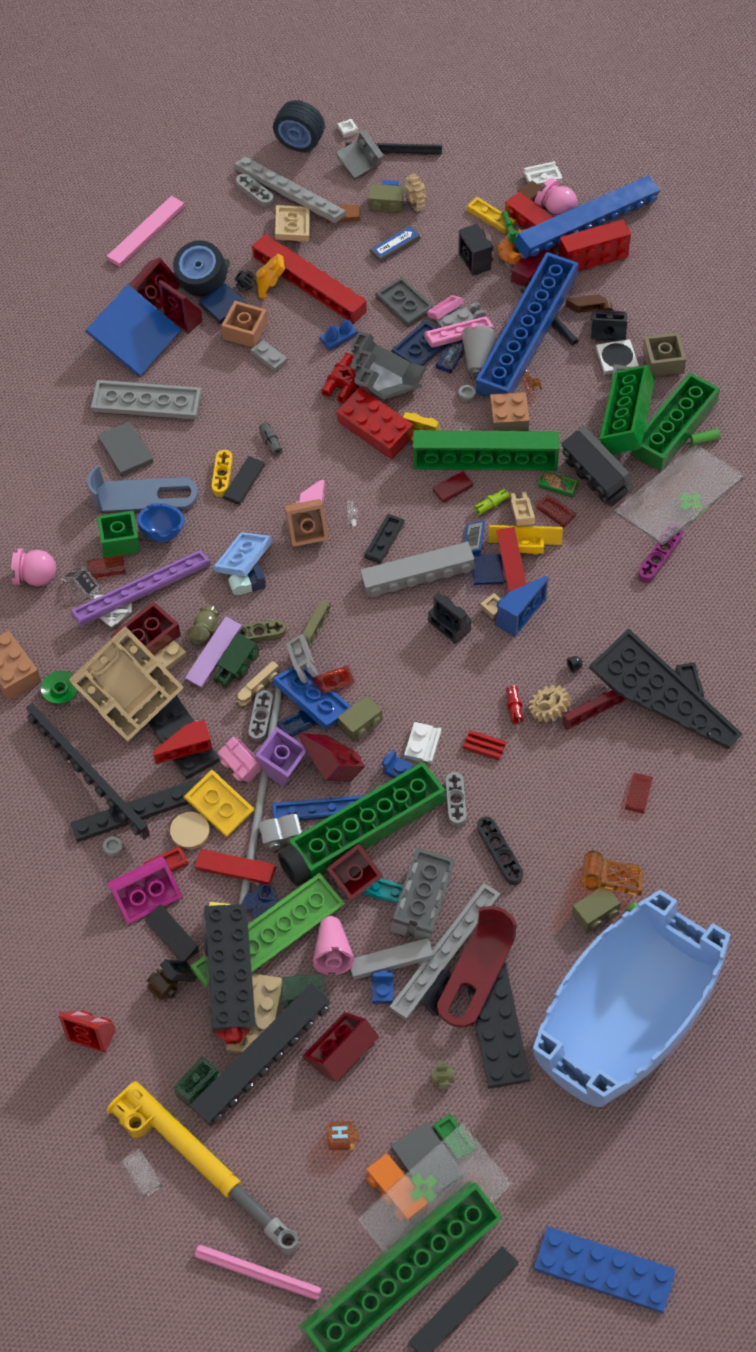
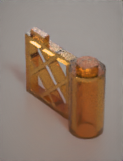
[581,850,644,896]

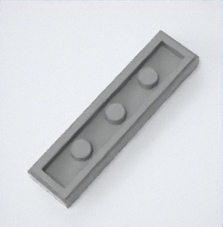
[351,938,434,980]

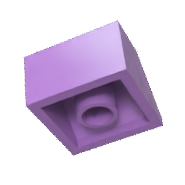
[255,727,307,786]

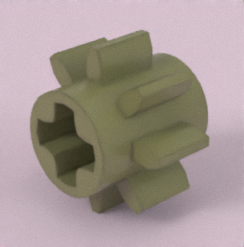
[431,1062,454,1089]

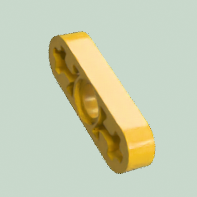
[212,450,233,497]

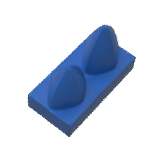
[320,320,358,351]

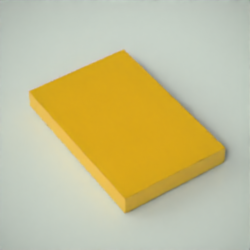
[184,770,255,838]

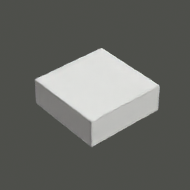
[337,119,359,138]

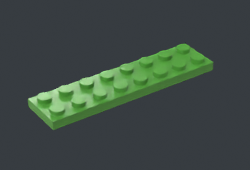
[190,873,345,989]

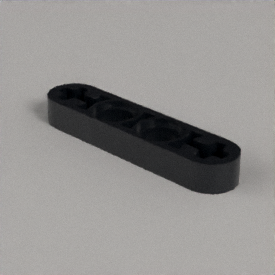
[477,816,523,885]

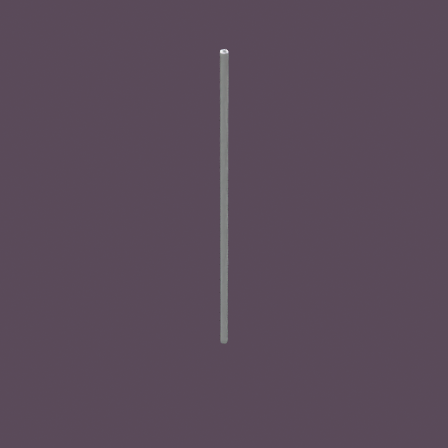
[239,687,283,906]

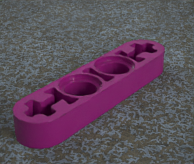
[638,526,683,583]

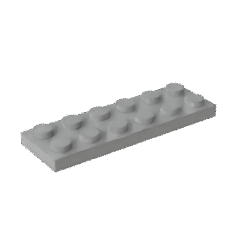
[91,380,202,420]

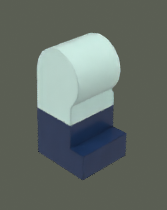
[228,565,266,595]

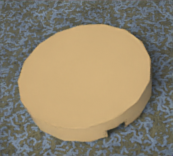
[170,812,210,850]

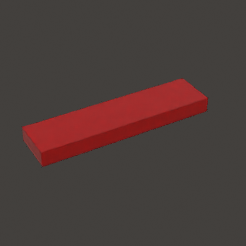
[496,527,526,592]
[194,849,277,885]

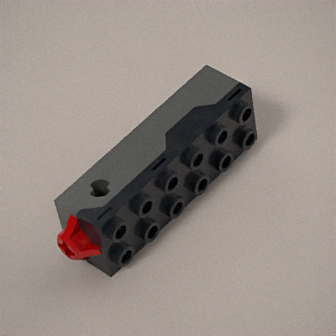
[202,904,256,1045]

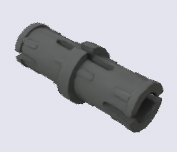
[259,422,283,456]

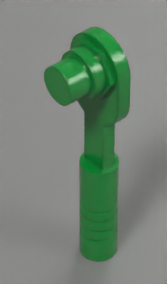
[501,211,518,244]

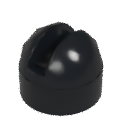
[567,656,583,672]

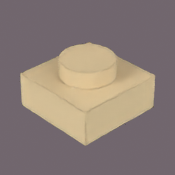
[480,593,500,619]

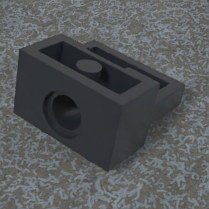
[591,310,628,341]
[428,592,471,644]

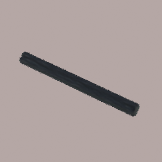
[345,142,442,154]

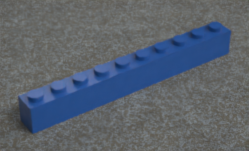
[514,175,660,259]

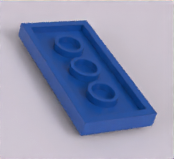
[272,666,351,730]

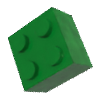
[97,511,140,558]

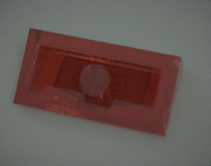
[312,665,355,694]

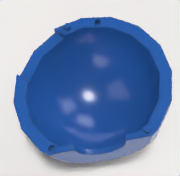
[137,503,185,543]

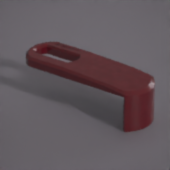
[437,906,517,1028]

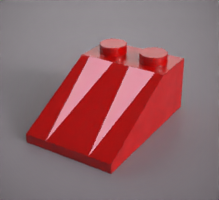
[58,1010,116,1053]

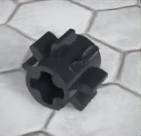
[235,269,256,291]

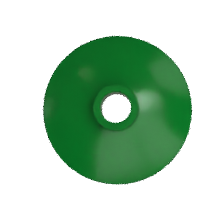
[41,671,79,705]

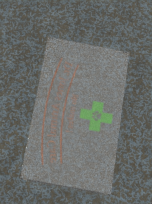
[614,445,745,545]
[356,1122,513,1253]

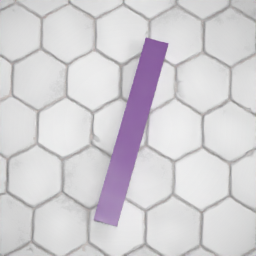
[70,550,210,626]

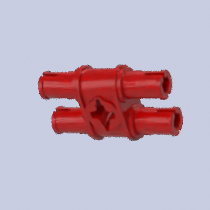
[321,352,358,404]

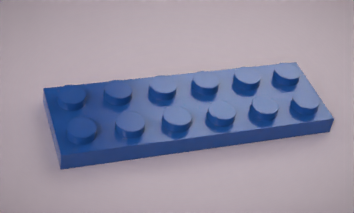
[534,1226,676,1314]

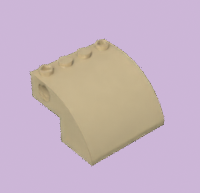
[69,626,184,742]

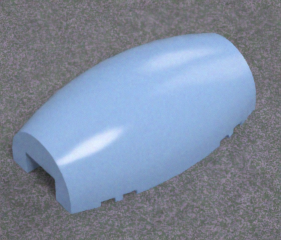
[533,890,730,1107]

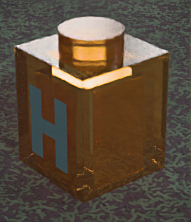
[328,1121,359,1150]

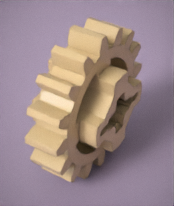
[404,174,427,211]
[529,685,571,722]

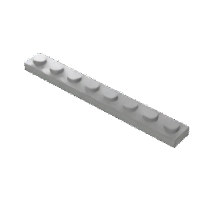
[234,157,346,223]
[389,883,501,1021]

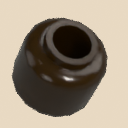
[147,969,178,1000]

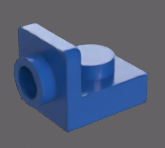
[382,750,413,778]
[372,970,393,1004]

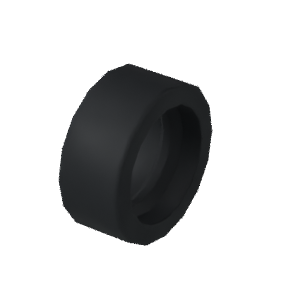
[277,845,311,885]

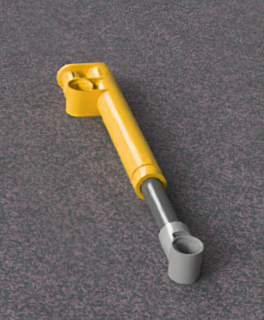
[106,1081,299,1255]

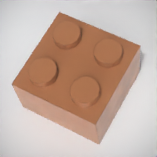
[221,301,268,348]
[490,392,529,431]
[284,499,329,547]

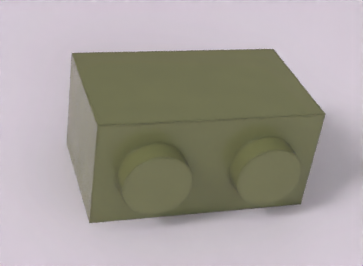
[368,184,404,213]
[338,695,383,742]
[572,885,621,932]

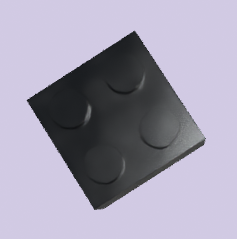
[458,223,493,276]

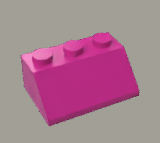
[107,856,183,924]

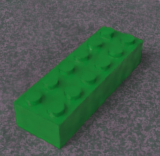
[599,365,655,454]
[631,373,720,471]

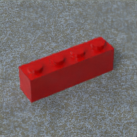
[505,192,559,248]

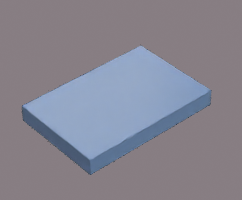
[213,532,273,577]

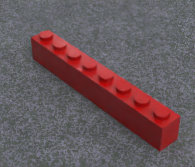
[252,234,367,324]

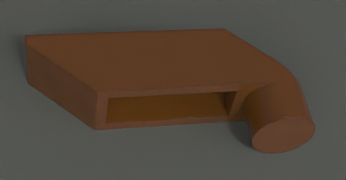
[565,294,613,313]

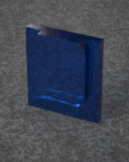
[472,554,503,585]

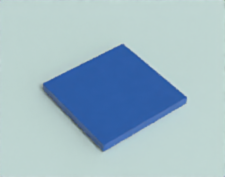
[85,285,181,377]

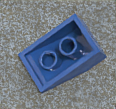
[496,576,549,637]

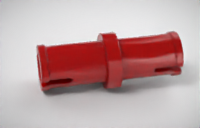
[506,685,524,724]

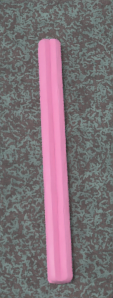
[195,1245,321,1300]

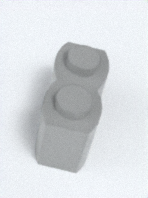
[259,814,302,851]

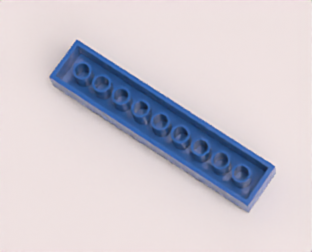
[476,252,578,397]

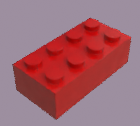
[559,220,631,271]
[336,387,414,460]

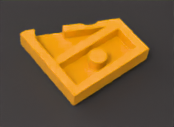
[256,254,285,300]

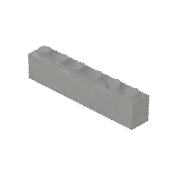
[360,542,475,598]

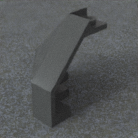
[351,331,427,399]

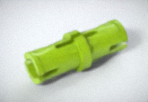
[473,488,510,516]

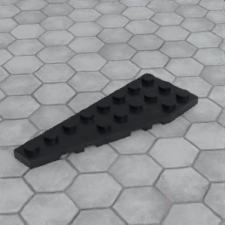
[589,628,742,749]

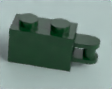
[214,633,260,688]

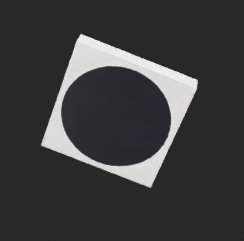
[596,339,639,375]

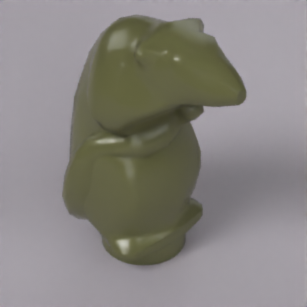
[188,606,219,645]

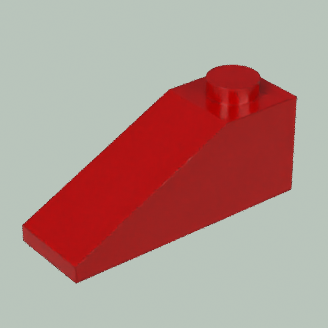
[153,720,212,764]

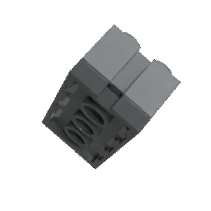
[390,847,456,940]

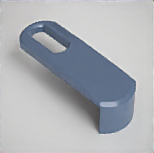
[87,465,198,512]

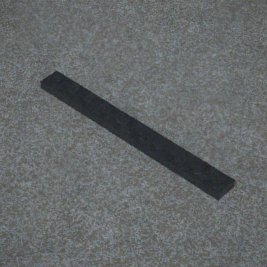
[26,703,150,840]

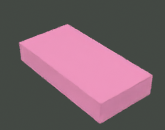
[426,295,464,320]

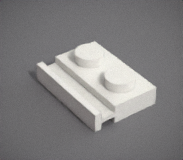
[523,161,563,187]
[404,722,442,765]

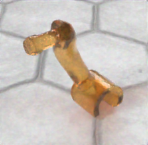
[524,370,543,391]

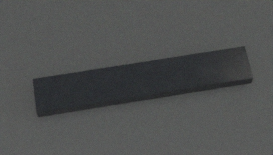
[408,1246,518,1352]

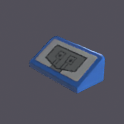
[464,520,485,557]

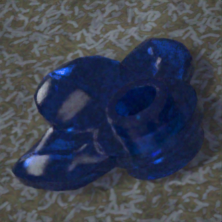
[242,885,280,920]

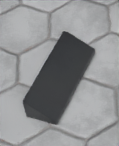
[145,904,199,961]

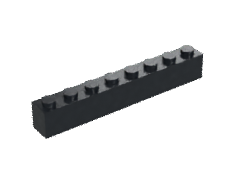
[190,982,330,1126]

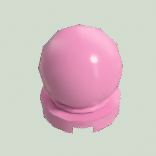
[535,178,578,217]
[11,548,56,586]

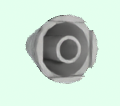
[462,325,497,377]

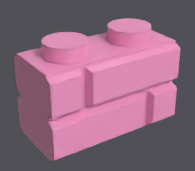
[218,737,262,783]

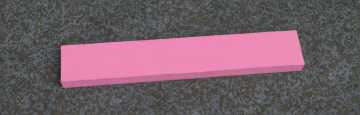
[107,196,185,267]

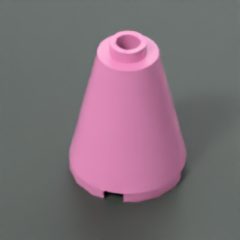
[313,916,354,975]

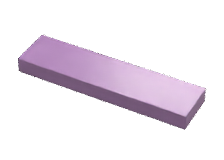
[185,616,242,689]

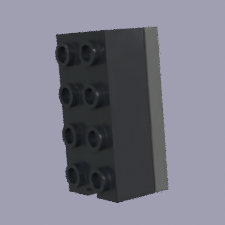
[561,425,634,507]

